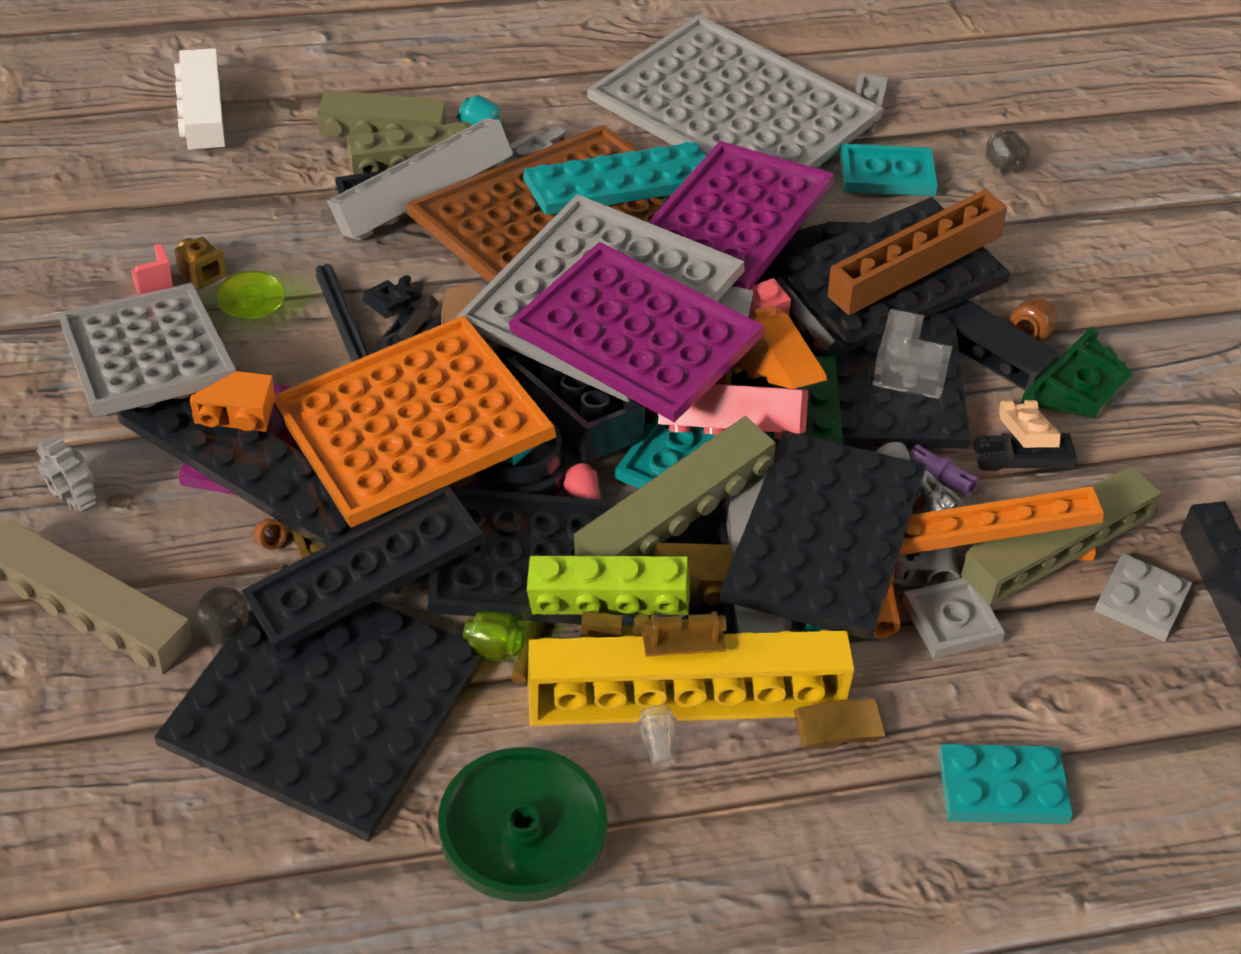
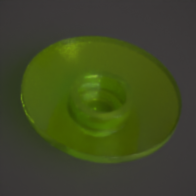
[217,271,285,319]

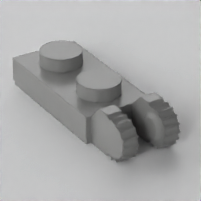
[855,73,888,135]

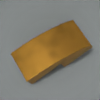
[794,699,885,748]

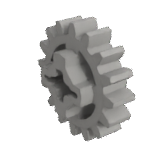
[36,435,97,513]

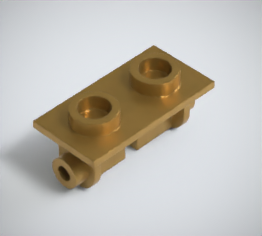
[641,612,726,657]

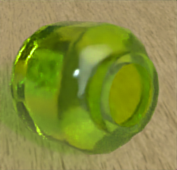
[463,611,524,663]

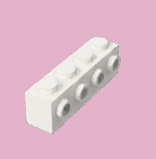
[174,48,225,150]

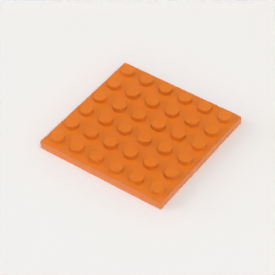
[274,315,556,528]

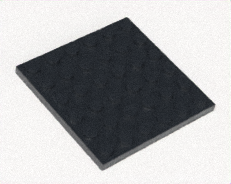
[154,564,486,842]

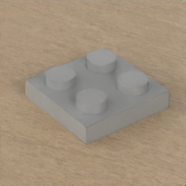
[1094,553,1192,642]
[902,578,1005,659]

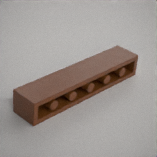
[828,189,1007,315]

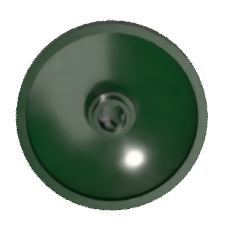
[438,747,607,902]

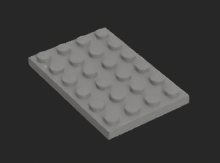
[58,283,236,418]

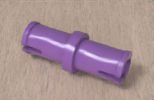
[909,444,979,498]

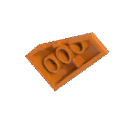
[730,306,827,389]

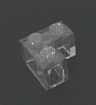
[873,309,952,399]

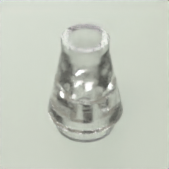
[637,706,677,769]

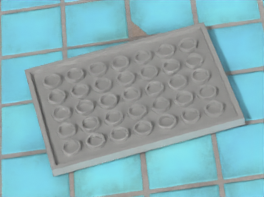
[587,14,883,168]

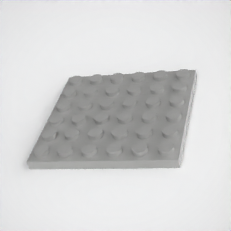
[457,194,745,402]

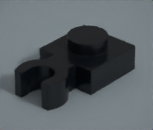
[363,275,423,319]

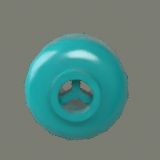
[456,95,504,126]

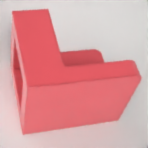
[131,243,173,295]

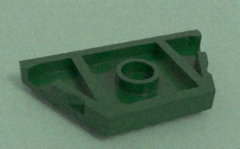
[1021,326,1133,419]

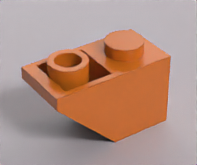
[190,371,275,432]

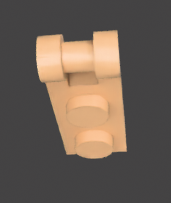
[999,400,1060,448]

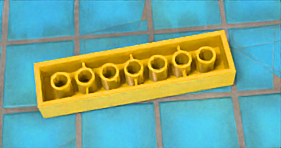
[527,630,854,726]

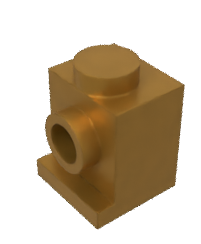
[174,236,227,290]

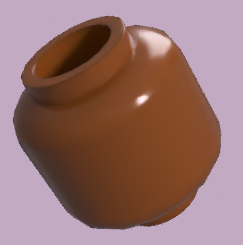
[1009,298,1058,342]

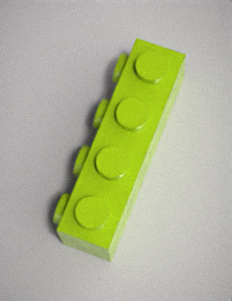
[527,556,690,615]

